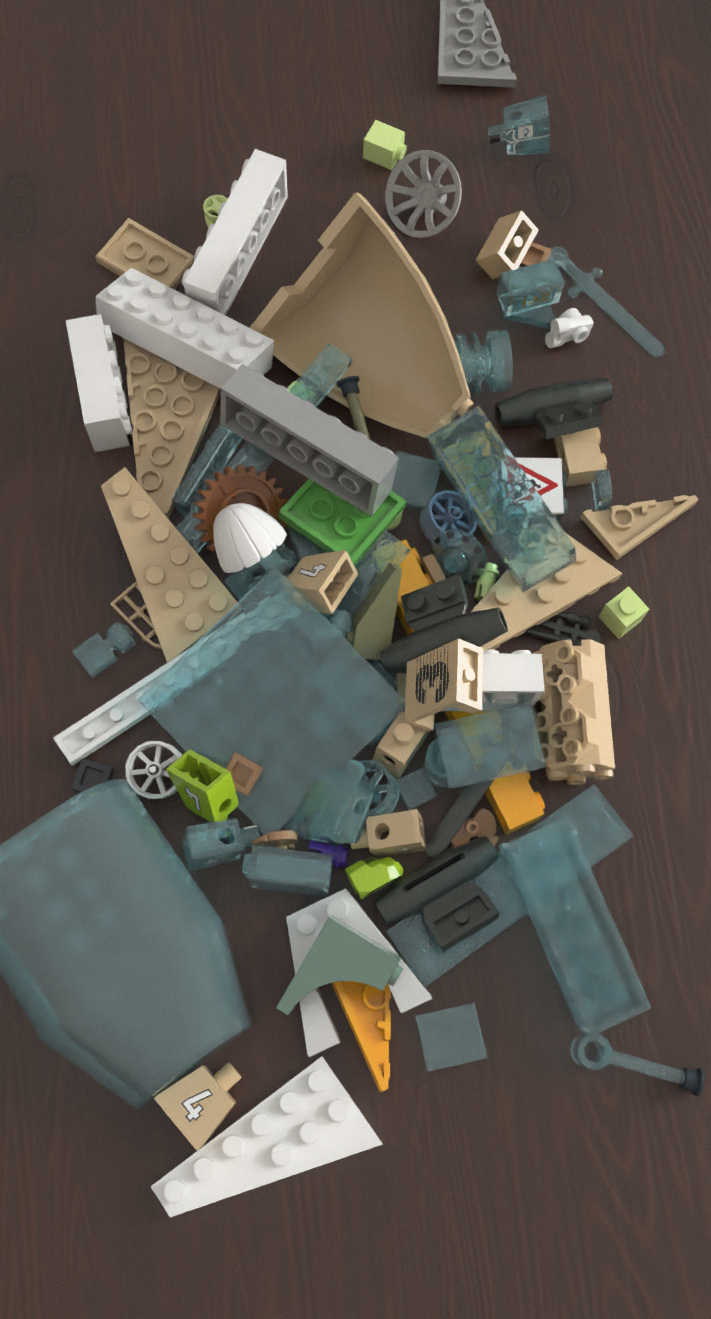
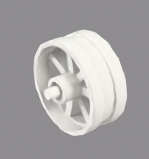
[126,741,182,799]

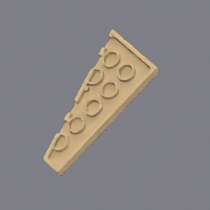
[101,467,241,663]
[471,521,622,651]

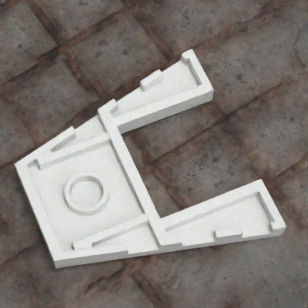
[286,888,433,1057]

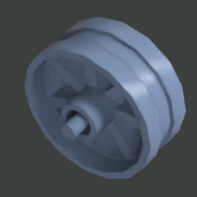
[419,491,478,548]

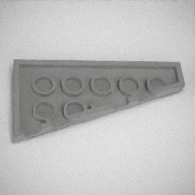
[437,0,517,88]

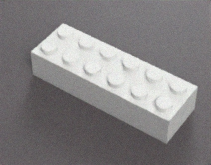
[182,149,288,316]
[96,268,274,389]

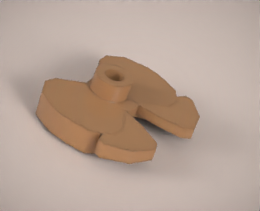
[451,807,499,849]
[251,830,297,855]

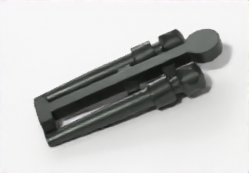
[524,611,601,646]

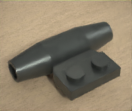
[495,378,613,439]
[380,574,508,674]
[373,836,500,952]

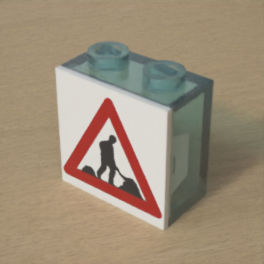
[498,457,568,526]

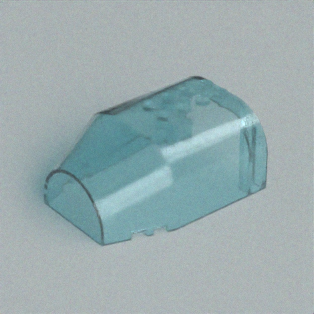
[0,779,253,1110]

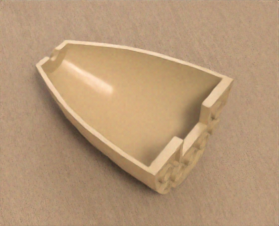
[250,192,474,439]

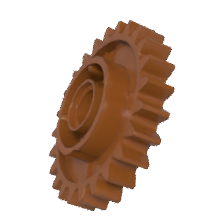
[192,465,288,556]

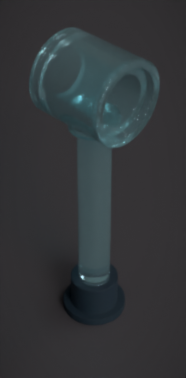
[571,1033,705,1097]

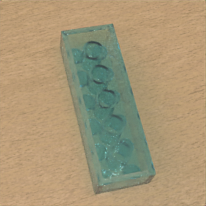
[427,406,576,593]
[499,817,652,1036]

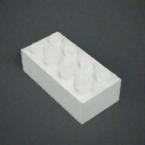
[66,314,132,452]

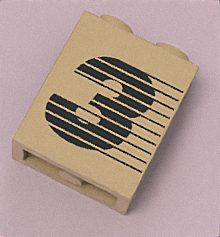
[404,639,483,731]

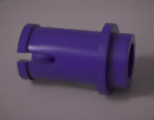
[307,840,349,869]

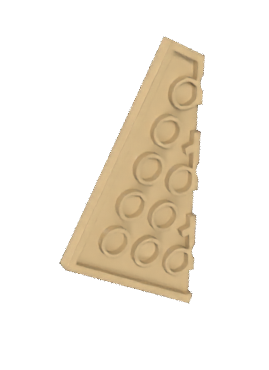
[123,338,221,519]

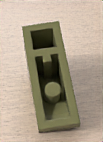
[343,562,402,660]

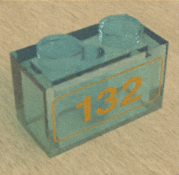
[496,259,565,316]

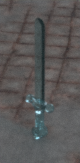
[549,246,665,357]

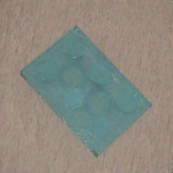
[434,703,546,789]

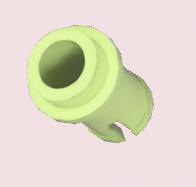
[473,562,500,602]

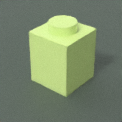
[363,120,407,170]
[598,587,649,639]

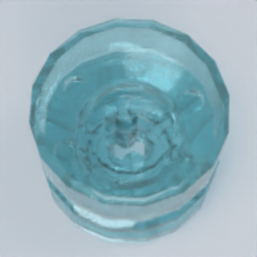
[454,330,513,394]

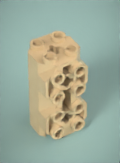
[532,639,615,785]

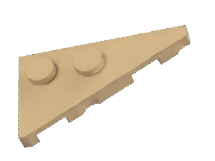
[580,495,699,560]

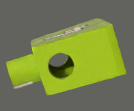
[166,749,239,826]

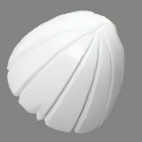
[213,503,287,573]

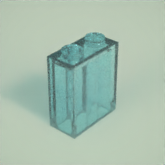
[242,845,333,897]

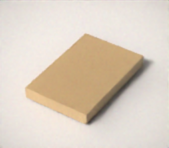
[95,218,195,290]

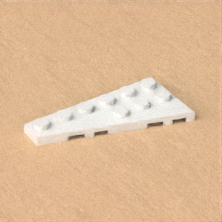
[151,1057,382,1217]

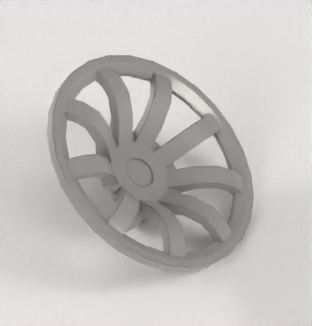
[385,150,462,238]

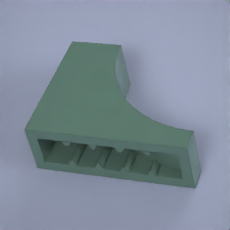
[276,915,403,1015]

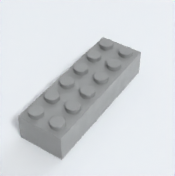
[220,364,399,517]

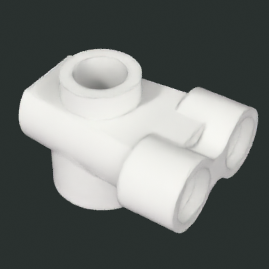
[545,308,593,348]

